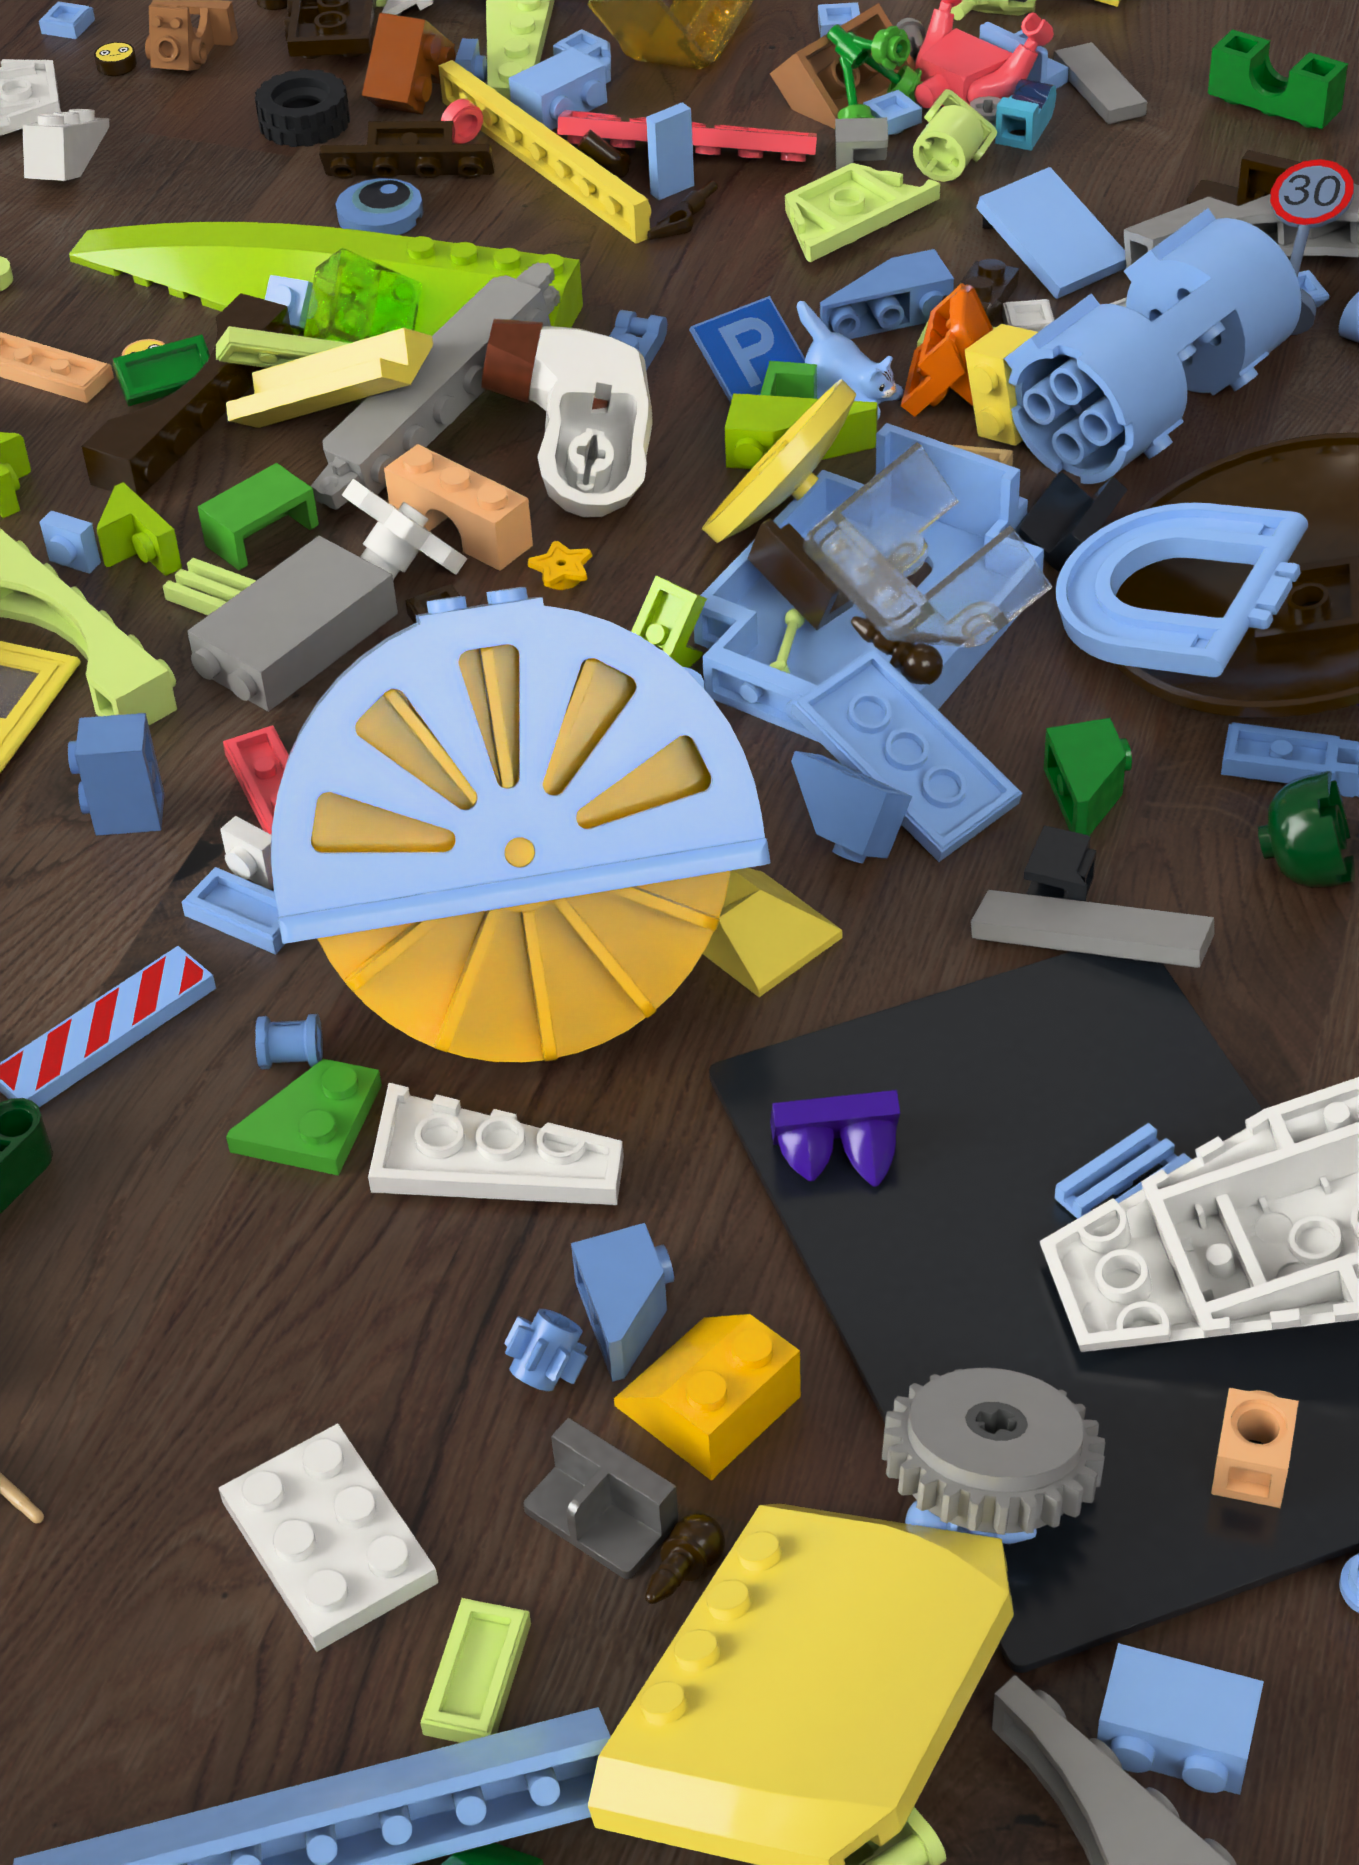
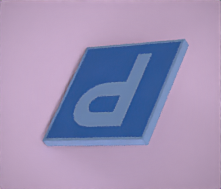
[689,296,805,404]

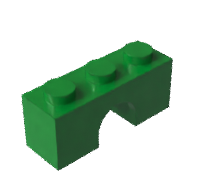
[1208,29,1348,129]

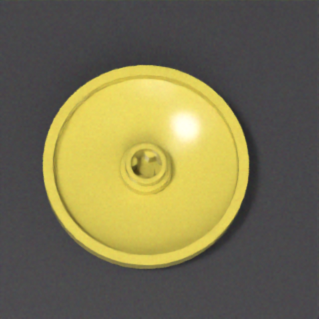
[702,379,856,543]

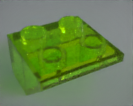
[303,248,422,343]

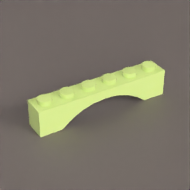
[0,529,177,725]

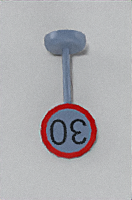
[1270,159,1354,335]

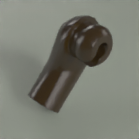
[578,129,631,179]

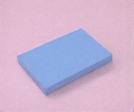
[976,167,1126,299]

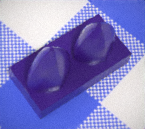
[770,1090,900,1187]

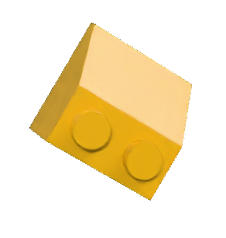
[614,1314,801,1481]

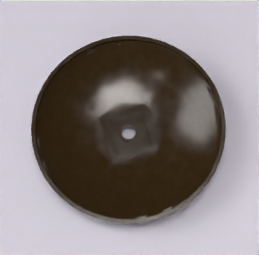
[1115,432,1359,718]

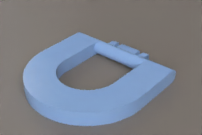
[1056,503,1308,677]

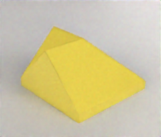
[703,868,842,997]

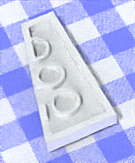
[368,1083,624,1205]

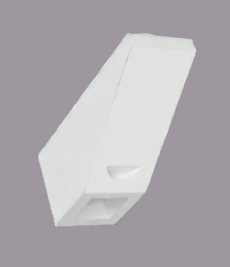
[22,109,110,181]

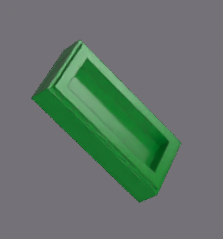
[113,334,210,407]

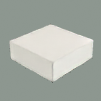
[1002,299,1054,332]

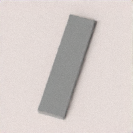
[971,890,1215,968]

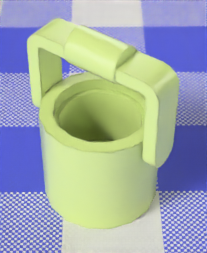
[913,89,997,182]

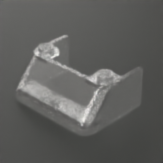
[803,442,1052,648]

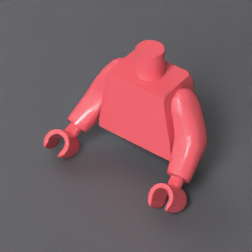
[915,0,1054,109]

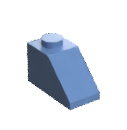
[791,751,912,863]
[571,1223,674,1382]

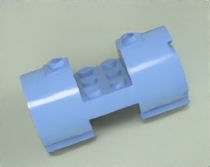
[1004,208,1301,484]

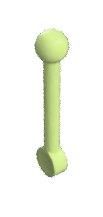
[769,609,805,674]

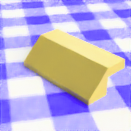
[226,328,433,428]

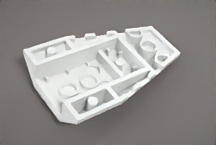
[1040,1077,1359,1352]

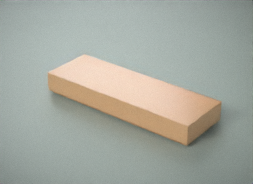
[0,332,114,403]

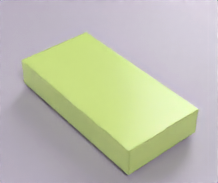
[420,1598,531,1743]

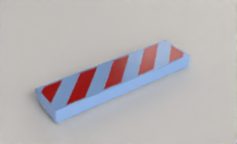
[0,946,216,1107]

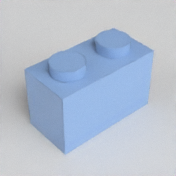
[509,47,607,130]
[1097,1643,1264,1795]

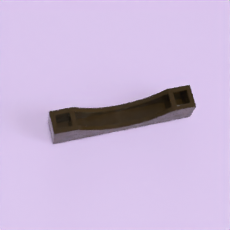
[81,293,293,497]

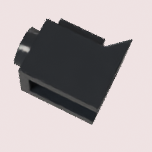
[1024,825,1096,902]

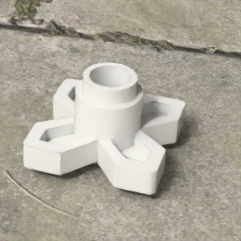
[342,479,468,580]

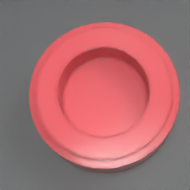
[441,99,483,144]

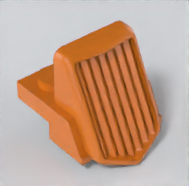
[901,283,993,417]

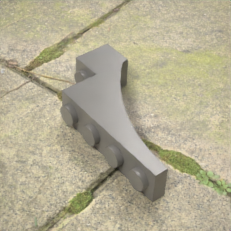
[992,1675,1237,1865]

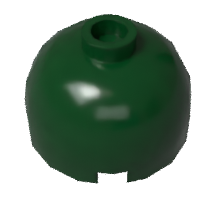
[1258,771,1355,888]

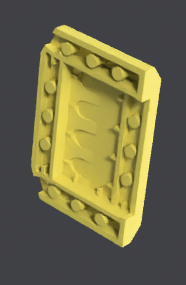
[588,1504,1014,1865]

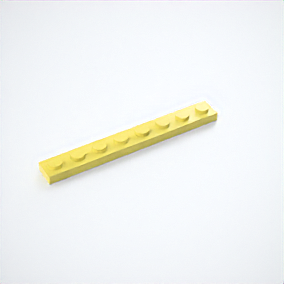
[438,60,651,244]

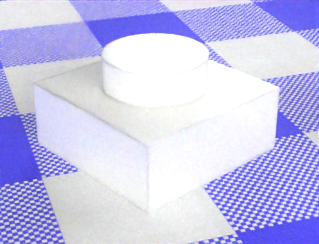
[220,816,274,890]

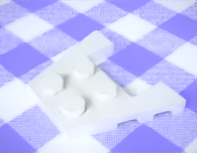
[0,59,61,136]

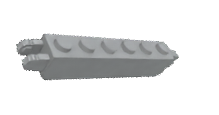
[311,262,560,510]

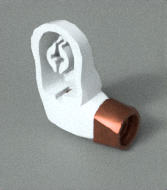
[481,319,652,517]

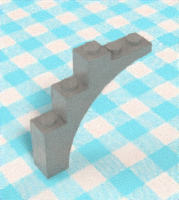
[1124,184,1359,268]

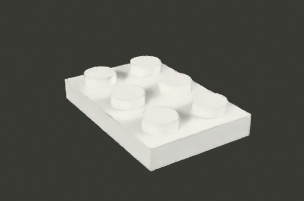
[219,1423,438,1652]

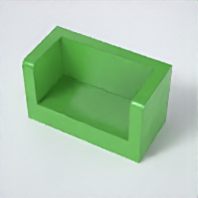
[197,463,319,570]

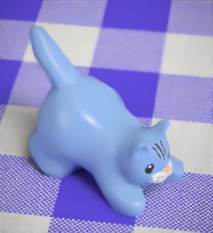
[797,301,903,420]

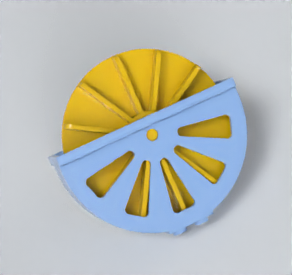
[271,587,771,1063]

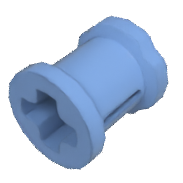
[255,1014,323,1070]

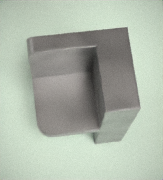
[524,1418,679,1579]

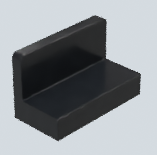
[1015,472,1128,572]

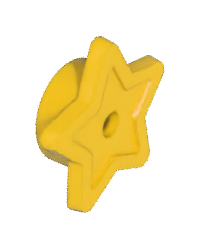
[527,541,592,590]

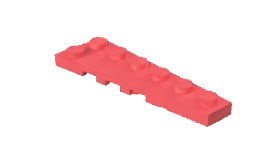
[557,110,817,162]

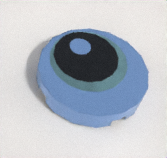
[335,178,424,235]

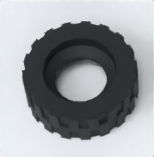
[255,69,350,147]

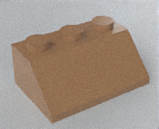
[770,3,915,129]

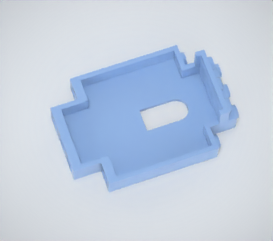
[694,423,1044,743]

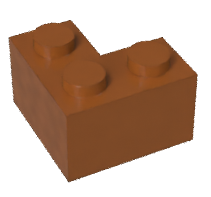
[362,13,456,115]

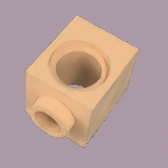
[1211,1388,1299,1508]

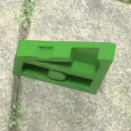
[226,1058,382,1176]

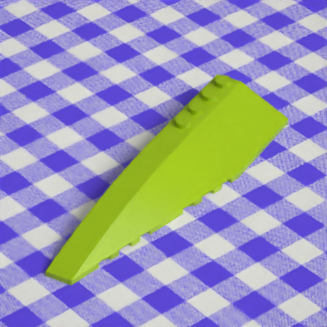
[69,222,583,343]

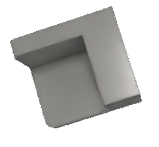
[835,117,888,170]

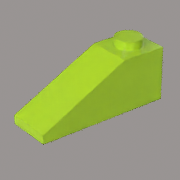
[725,393,878,469]

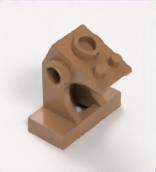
[145,0,238,71]

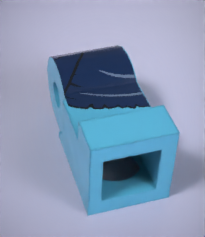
[995,79,1057,151]

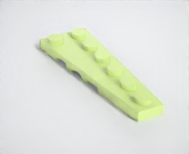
[486,0,555,101]

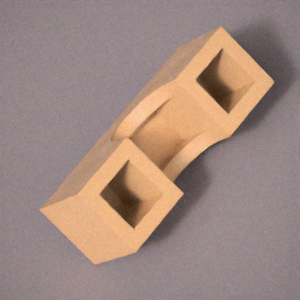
[384,444,533,571]

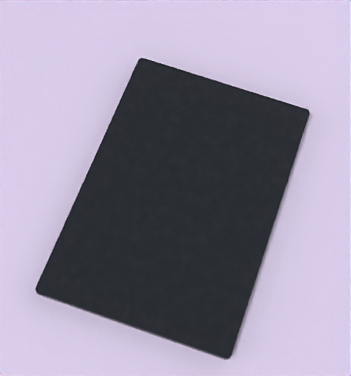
[709,951,1359,1673]

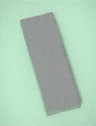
[1054,42,1147,124]

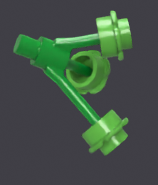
[827,24,923,119]

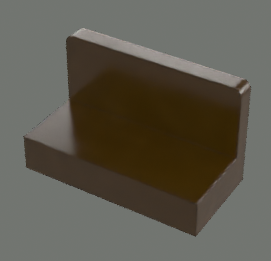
[747,519,858,630]

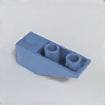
[820,249,954,339]

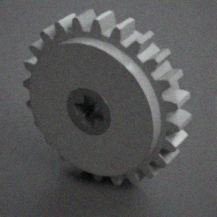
[882,1368,1105,1535]

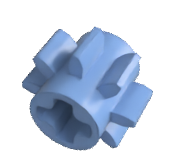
[504,1309,588,1391]

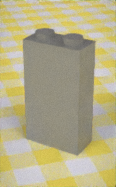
[187,536,398,712]

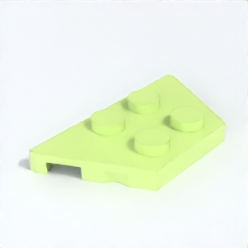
[785,163,940,262]

